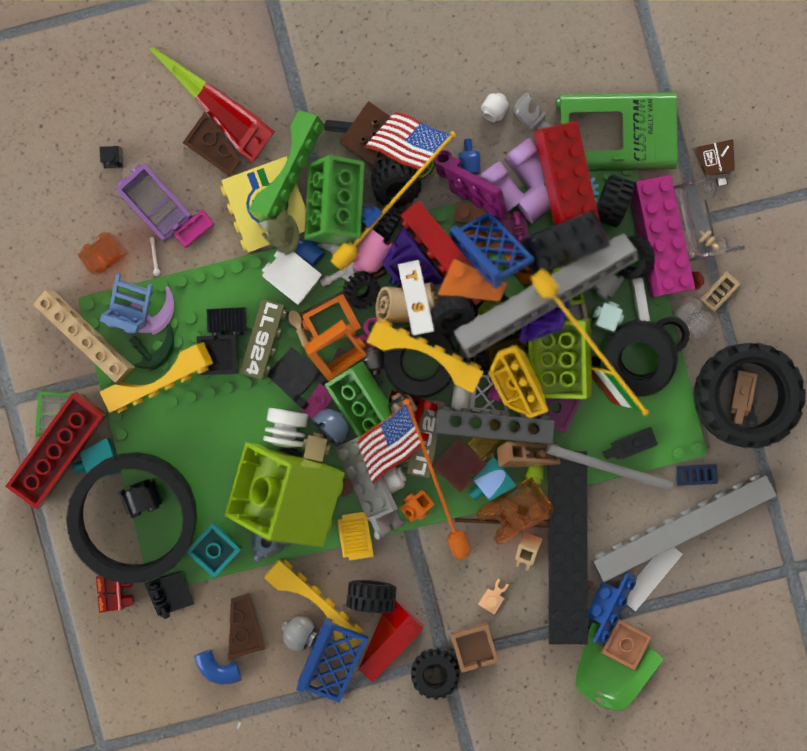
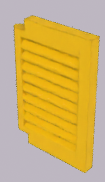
[337,511,374,561]

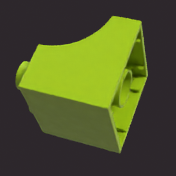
[224,442,345,547]

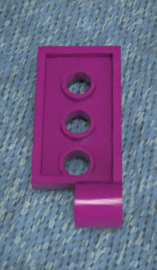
[433,150,508,219]
[487,384,581,433]

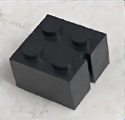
[196,335,239,375]

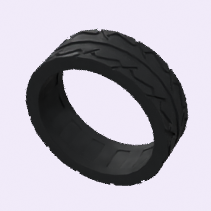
[66,452,197,584]

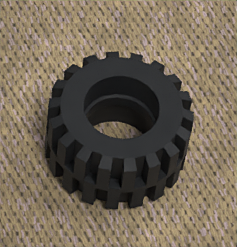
[371,157,422,207]
[597,174,635,228]
[346,580,397,613]
[411,648,459,700]

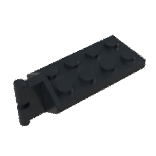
[507,209,610,274]

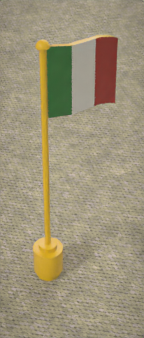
[530,269,649,416]

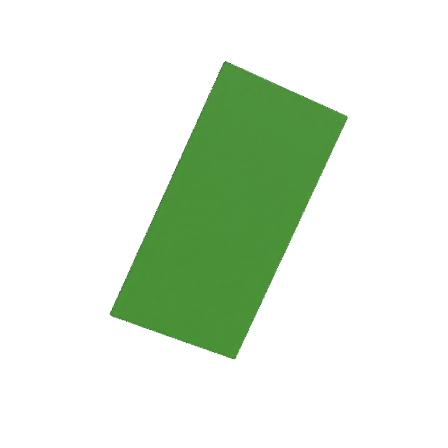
[79,170,707,585]

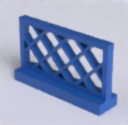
[450,212,534,289]
[296,617,368,703]

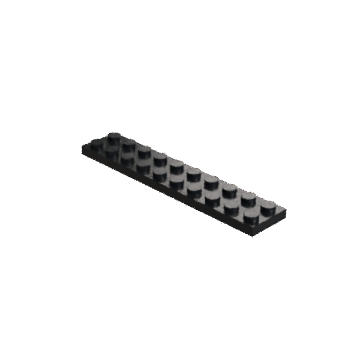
[548,451,588,644]

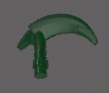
[129,324,174,371]

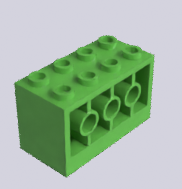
[304,155,364,245]

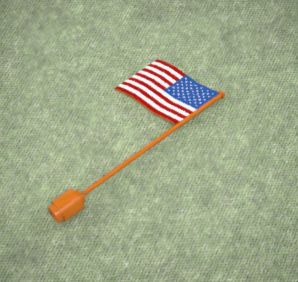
[357,399,471,560]

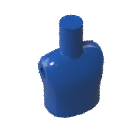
[458,139,481,174]
[296,238,325,267]

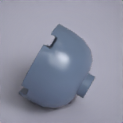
[311,409,349,447]

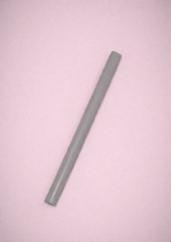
[546,444,673,491]

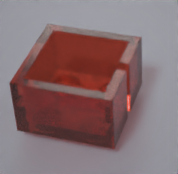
[432,437,487,493]

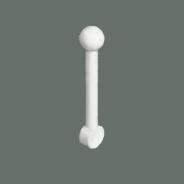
[150,236,160,276]

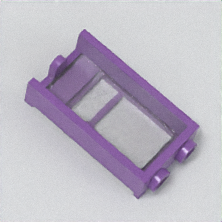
[116,164,193,242]

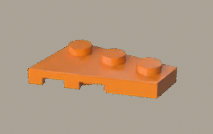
[437,259,507,301]

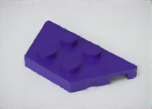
[383,229,445,287]
[520,300,570,343]

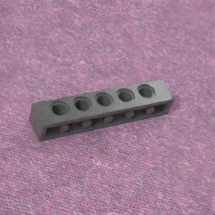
[435,406,555,444]

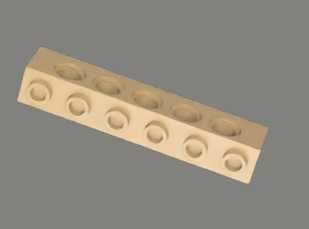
[33,290,135,383]

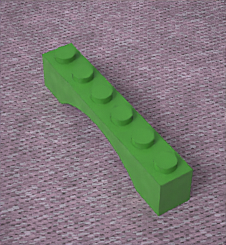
[248,110,325,221]

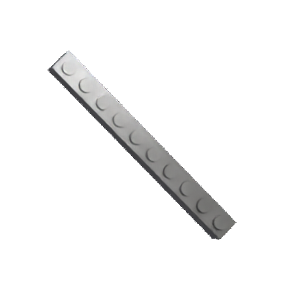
[454,234,638,358]
[592,473,776,582]

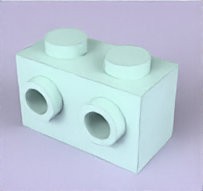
[592,301,624,333]

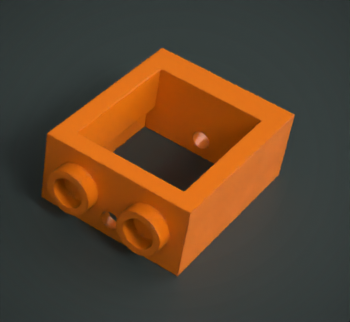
[301,294,362,350]
[304,320,367,381]

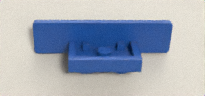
[588,572,637,646]

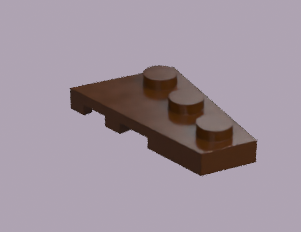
[183,112,241,177]
[228,593,265,660]

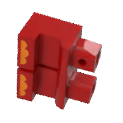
[96,575,134,613]

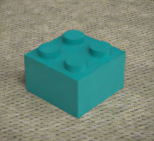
[186,522,243,578]

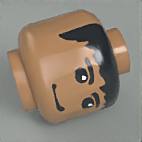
[388,392,417,416]

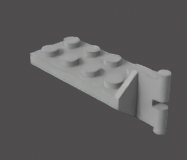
[335,435,405,539]

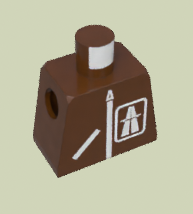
[694,139,735,187]

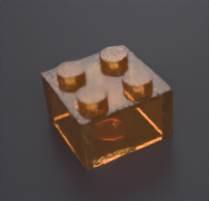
[77,232,128,276]

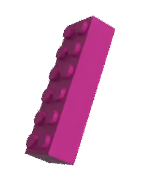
[630,175,695,298]

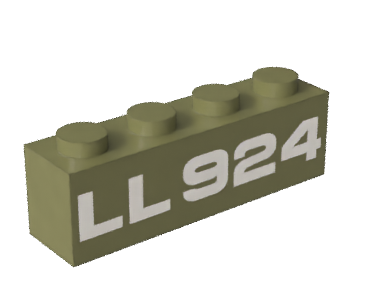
[240,299,287,380]
[404,398,445,478]

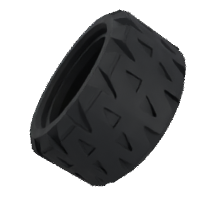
[694,343,806,448]

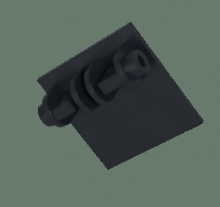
[144,571,194,619]

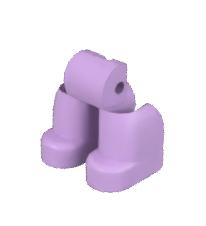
[479,138,551,224]

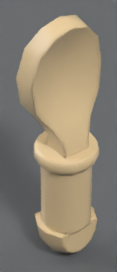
[288,310,310,347]

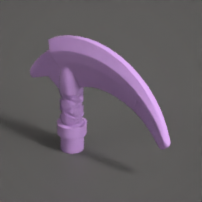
[130,286,174,335]

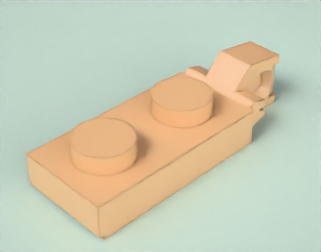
[730,370,758,425]

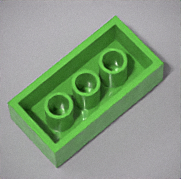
[324,361,392,437]

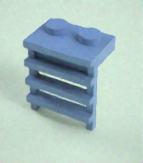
[100,273,153,334]

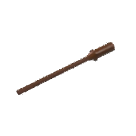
[300,267,387,317]
[455,518,548,528]

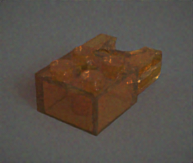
[476,477,554,544]

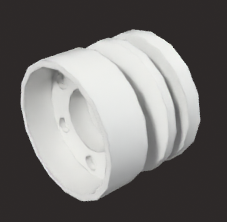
[263,408,308,448]

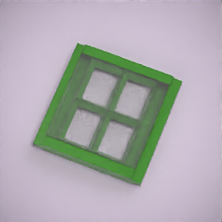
[35,391,85,437]

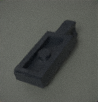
[603,427,658,460]

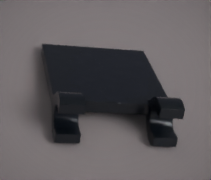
[268,347,329,410]

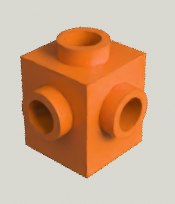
[400,489,434,523]

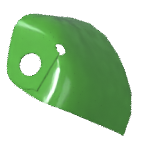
[575,623,664,711]

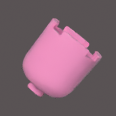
[353,226,394,273]

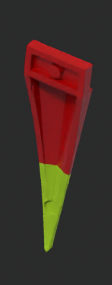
[150,47,275,162]

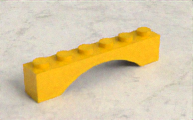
[367,319,483,393]
[100,342,213,414]
[264,558,365,655]

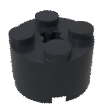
[119,478,163,518]

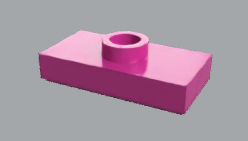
[173,209,215,248]
[300,384,333,418]

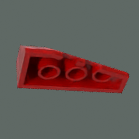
[358,600,424,682]

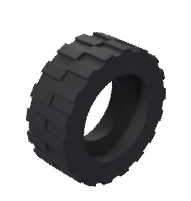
[618,235,655,279]
[430,296,476,336]

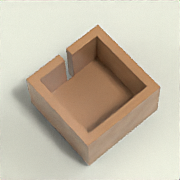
[450,622,499,673]

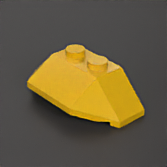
[488,345,548,418]

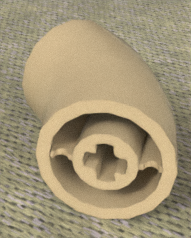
[375,282,440,324]

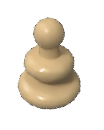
[699,230,720,251]

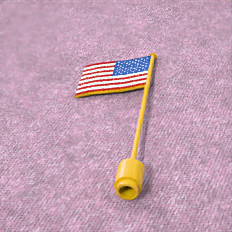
[330,112,456,271]

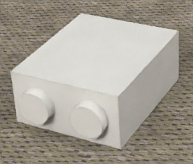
[262,251,323,305]

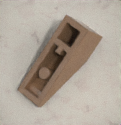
[497,442,561,468]

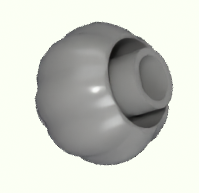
[281,616,318,651]

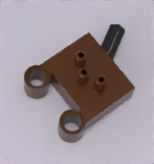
[324,101,391,168]

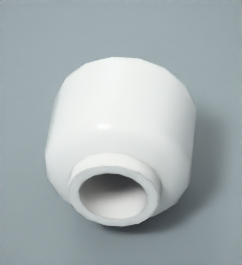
[481,93,509,122]
[383,467,407,494]

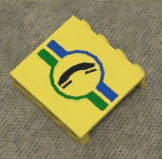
[220,156,306,254]

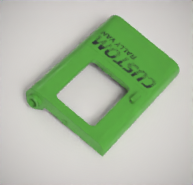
[556,92,678,171]

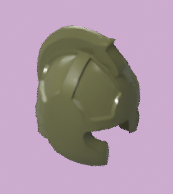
[259,210,300,255]

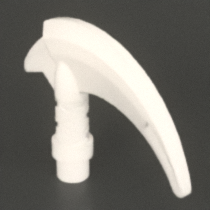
[317,243,358,287]

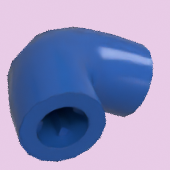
[194,650,242,685]

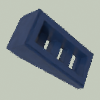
[676,464,718,486]

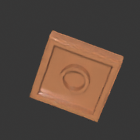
[601,619,652,671]

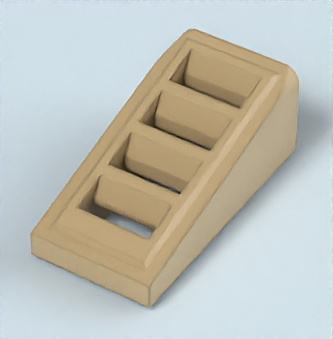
[700,270,741,312]

